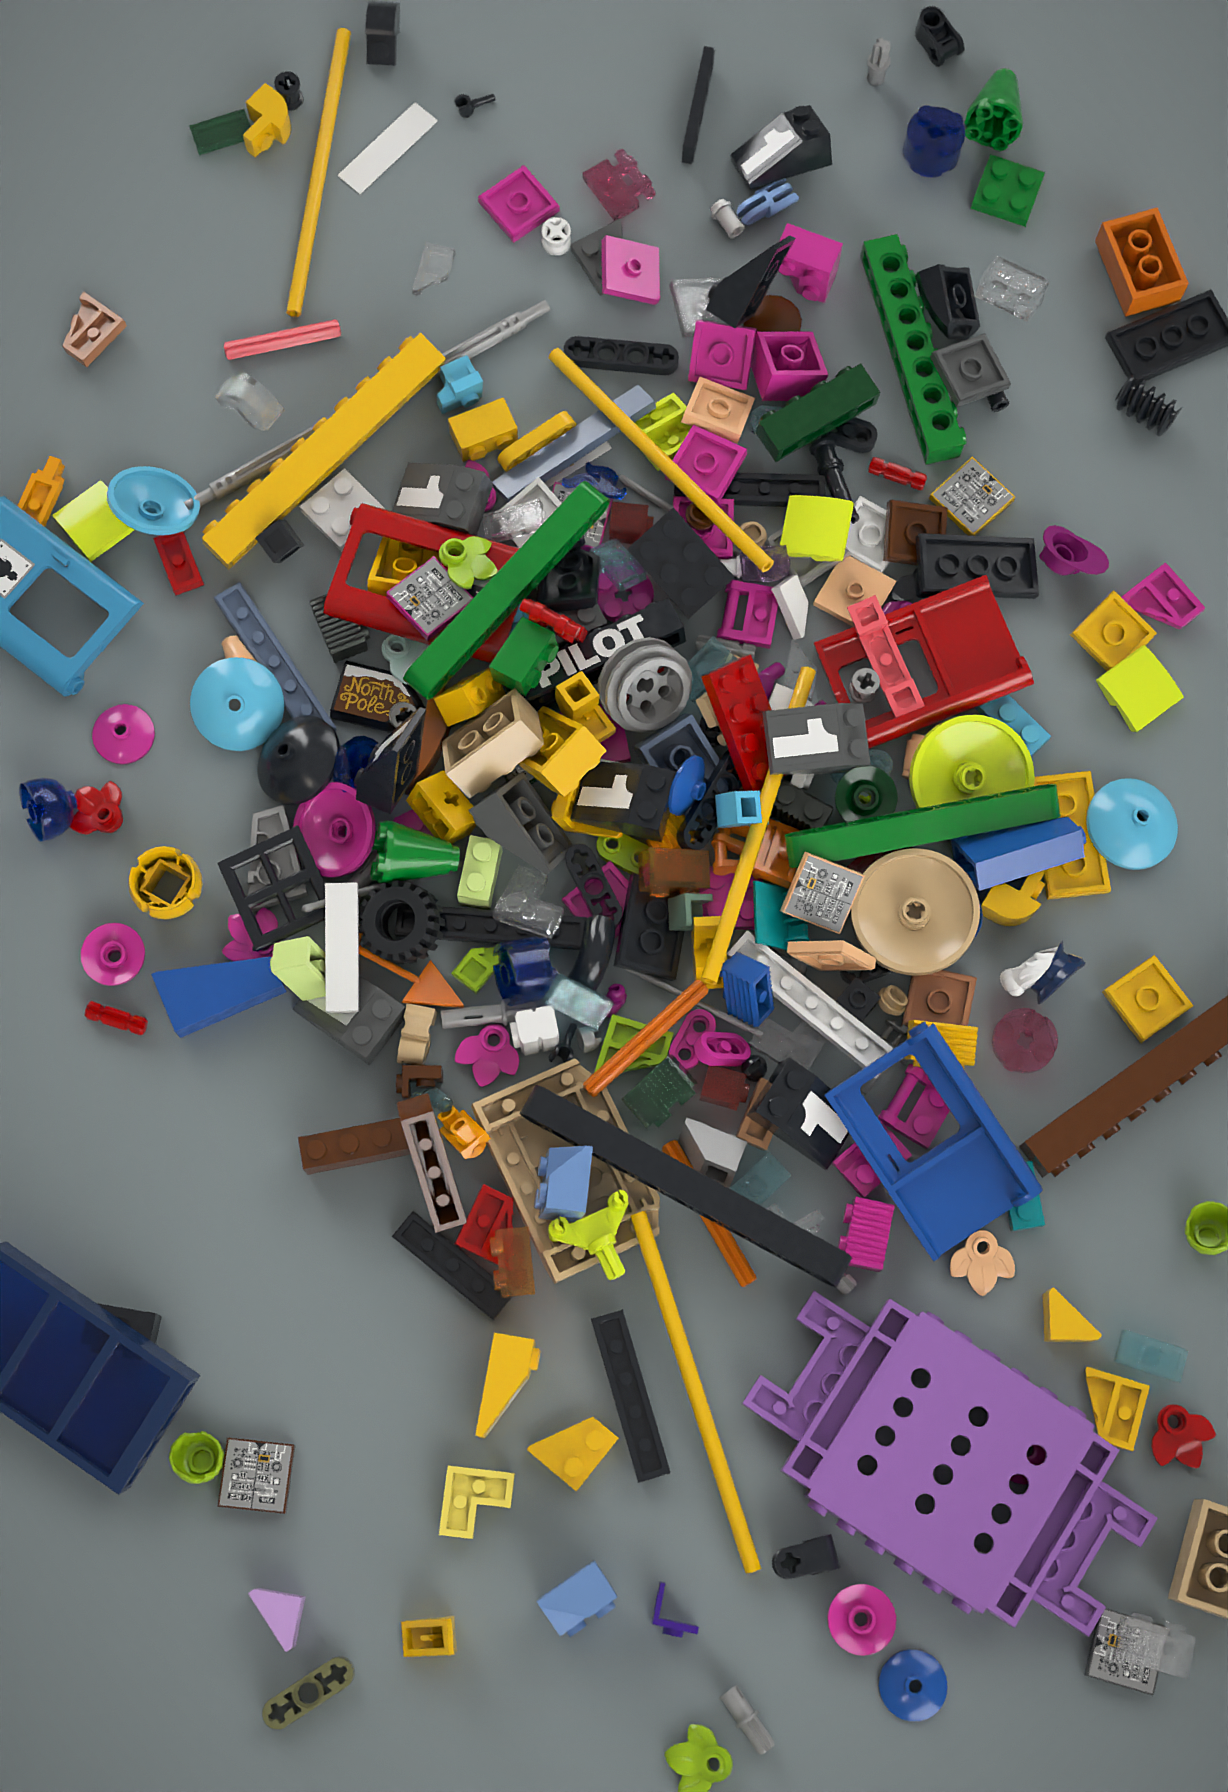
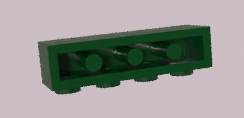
[756,363,881,463]

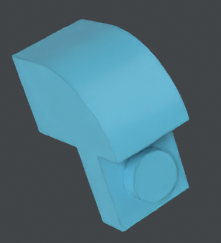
[715,791,769,828]

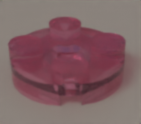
[992,1008,1058,1073]

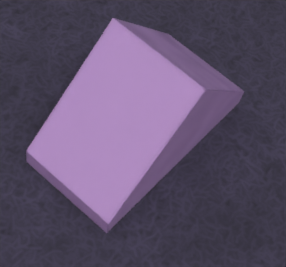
[248,1588,306,1652]

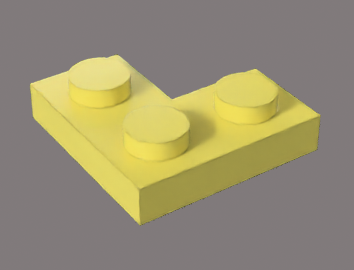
[439,1466,515,1539]

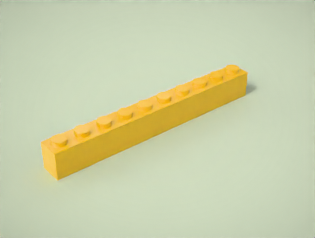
[202,332,446,570]

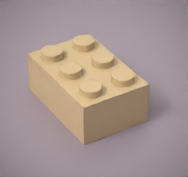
[442,688,544,799]
[1167,1499,1228,1619]

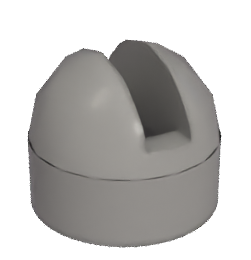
[576,1026,602,1054]

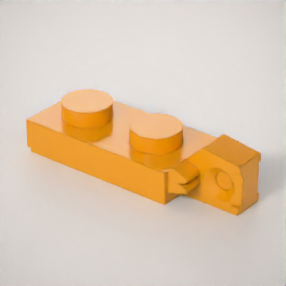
[17,456,65,527]

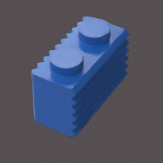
[720,952,775,1027]

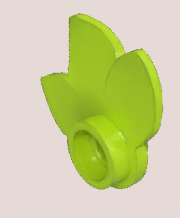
[439,536,498,589]
[664,1724,733,1792]

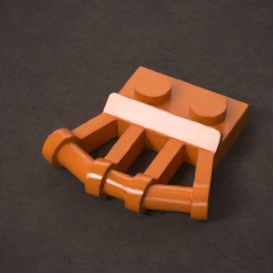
[711,818,801,889]

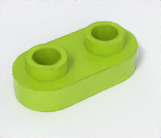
[596,833,656,876]

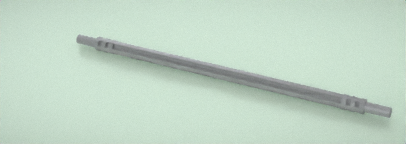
[184,300,550,510]

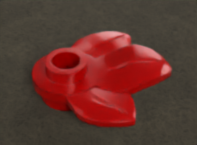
[67,781,123,835]
[1151,1404,1216,1468]

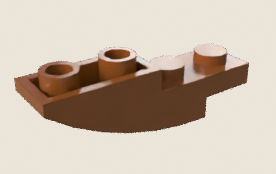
[405,685,452,795]

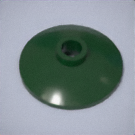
[835,766,898,822]

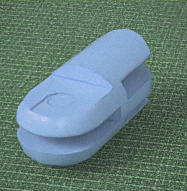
[737,179,799,225]

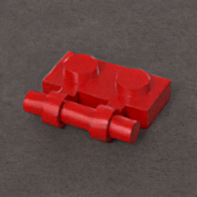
[519,599,588,644]

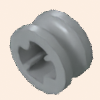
[389,702,416,728]

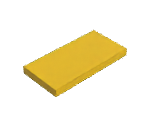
[1034,771,1111,900]

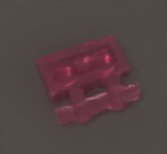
[583,149,656,221]

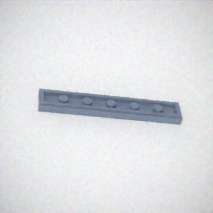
[492,385,656,503]
[213,582,337,731]

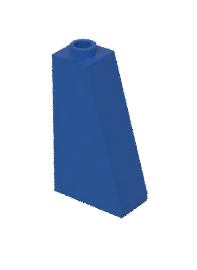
[951,817,1086,891]
[151,957,287,1038]

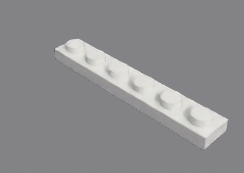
[727,930,893,1079]

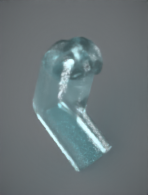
[410,1087,453,1112]

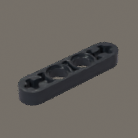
[563,336,679,375]
[676,750,742,851]

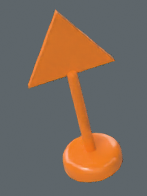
[359,924,464,1008]

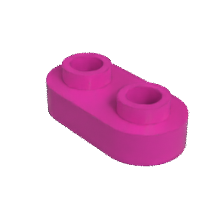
[669,1009,716,1071]
[694,1032,751,1067]

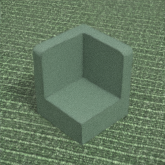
[668,893,713,931]

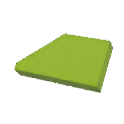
[451,944,513,995]

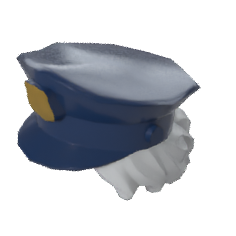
[1000,941,1086,1004]

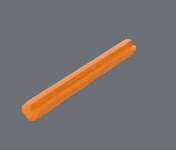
[583,979,708,1097]
[662,1140,756,1287]

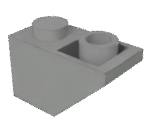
[678,1118,747,1188]

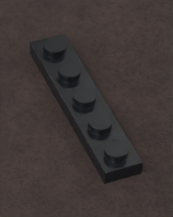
[674,472,825,507]
[591,1309,671,1483]

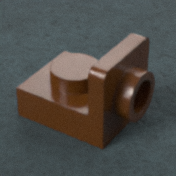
[396,1065,443,1100]

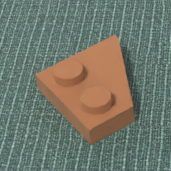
[63,292,127,367]

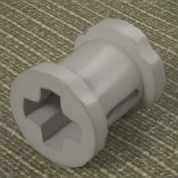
[849,668,880,704]

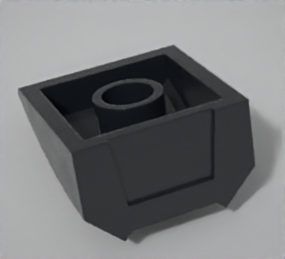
[915,264,980,340]

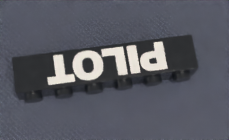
[503,598,686,711]

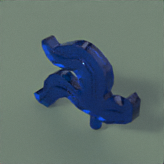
[562,462,627,499]

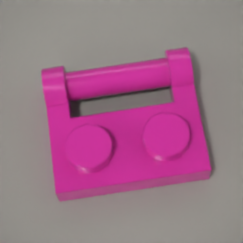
[716,580,778,649]
[878,1064,950,1150]

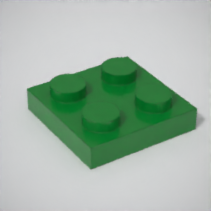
[970,154,1045,227]

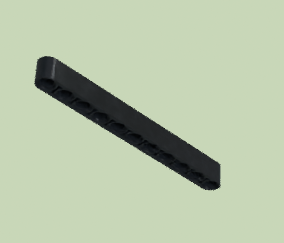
[519,1085,852,1288]

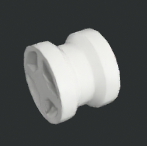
[541,217,571,256]

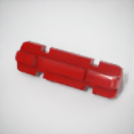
[868,457,927,491]
[84,1001,148,1035]

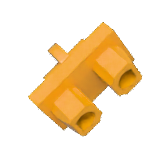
[437,1104,491,1160]

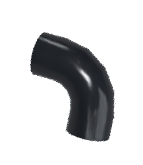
[563,915,616,1002]

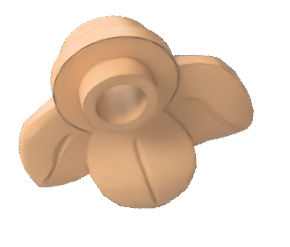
[950,1229,1015,1296]

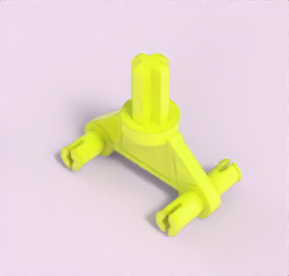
[548,1190,628,1280]

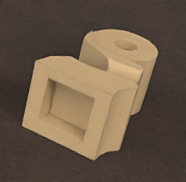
[397,1003,438,1065]

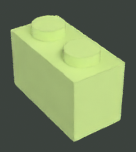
[457,835,502,910]
[270,936,325,1001]

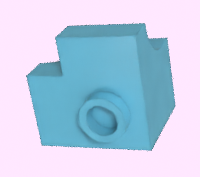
[437,355,483,414]

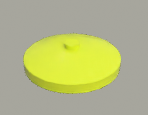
[909,715,1035,808]

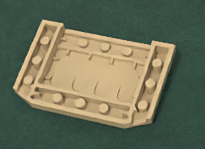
[471,1058,660,1284]

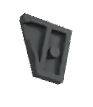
[571,219,623,296]

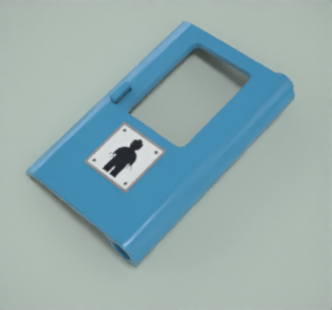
[0,496,144,697]

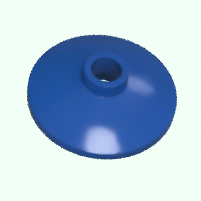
[668,755,706,816]
[879,1649,948,1721]

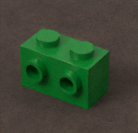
[489,617,558,696]

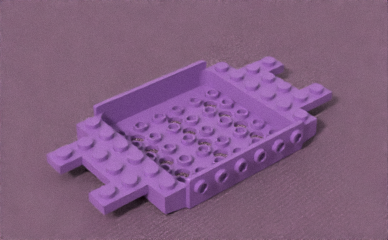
[742,1291,1158,1636]

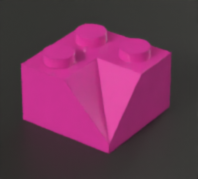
[778,223,843,303]
[751,332,828,401]

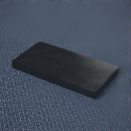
[1105,290,1228,385]
[915,533,1039,599]

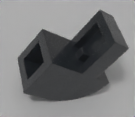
[365,1,400,66]

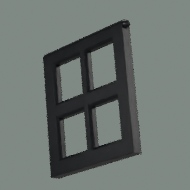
[217,825,325,952]

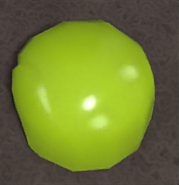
[1185,1201,1228,1255]
[169,1431,224,1484]

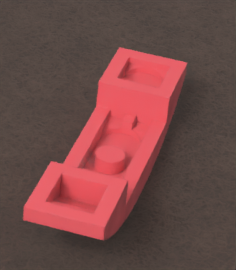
[847,595,925,718]

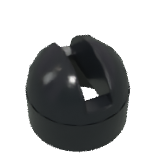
[741,1055,767,1082]

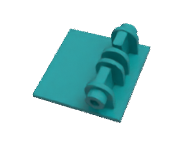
[753,881,809,950]

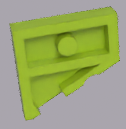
[594,1014,674,1073]

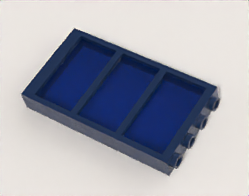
[0,1241,201,1495]

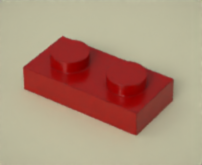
[153,531,204,596]

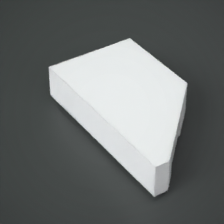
[772,575,809,640]

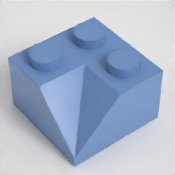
[534,1146,593,1223]
[537,1560,618,1637]

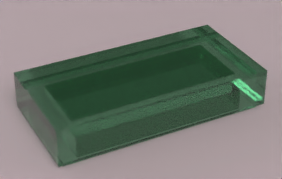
[189,109,251,155]

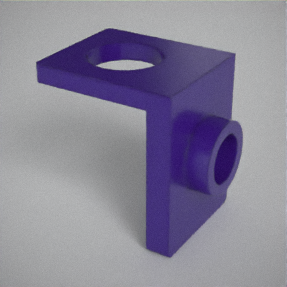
[652,1581,699,1638]

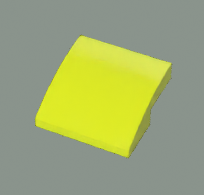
[634,393,692,471]
[52,480,134,562]
[778,495,854,561]
[1096,645,1184,732]

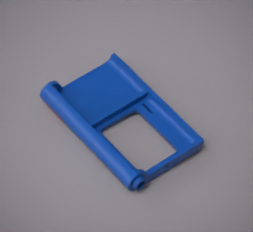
[825,1021,1043,1262]

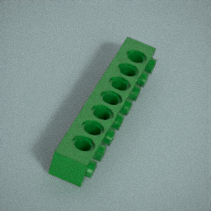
[860,234,966,465]

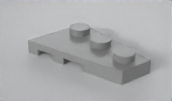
[247,805,309,912]

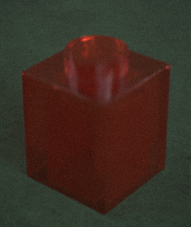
[609,502,654,544]
[699,1065,750,1111]

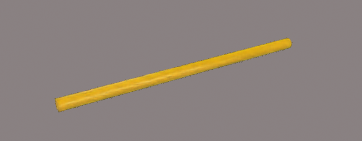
[286,28,351,317]
[549,348,774,572]
[701,666,816,985]
[630,1210,761,1574]

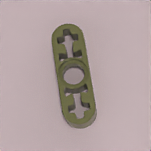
[262,1657,355,1730]

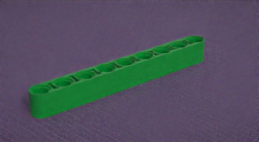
[403,481,610,700]
[784,784,1061,868]

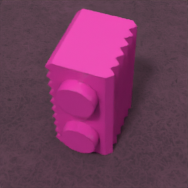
[837,1197,894,1272]

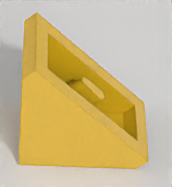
[1043,1287,1102,1342]
[401,1616,457,1657]

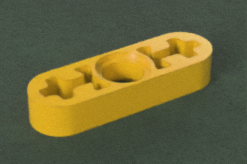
[497,411,577,472]

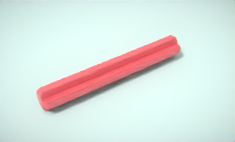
[224,320,341,360]

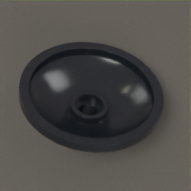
[257,715,340,805]

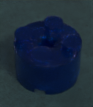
[903,105,965,177]
[493,936,559,1007]

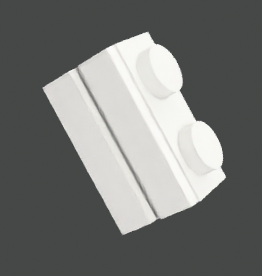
[510,1005,559,1056]

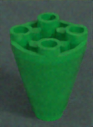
[964,68,1023,151]
[370,820,460,884]

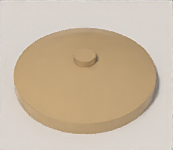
[851,848,980,976]

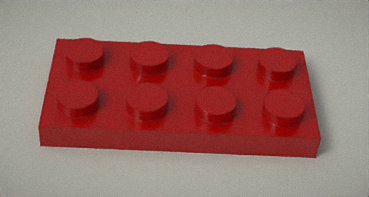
[701,654,788,791]

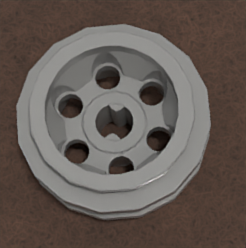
[598,637,692,733]

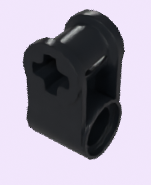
[915,6,965,66]
[772,1534,840,1579]

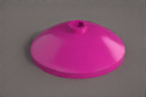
[293,782,376,877]

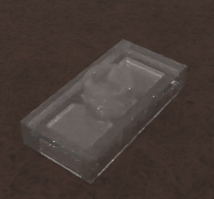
[482,499,545,542]

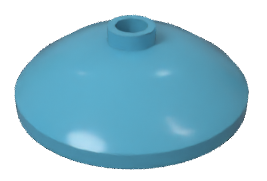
[107,466,200,536]
[190,657,285,751]
[1086,778,1178,870]

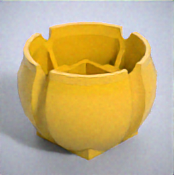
[128,846,203,919]

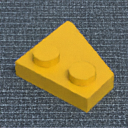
[1085,1367,1150,1452]
[526,1417,619,1492]

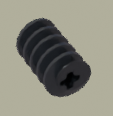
[1115,373,1182,437]

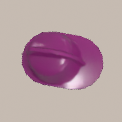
[1039,525,1109,576]

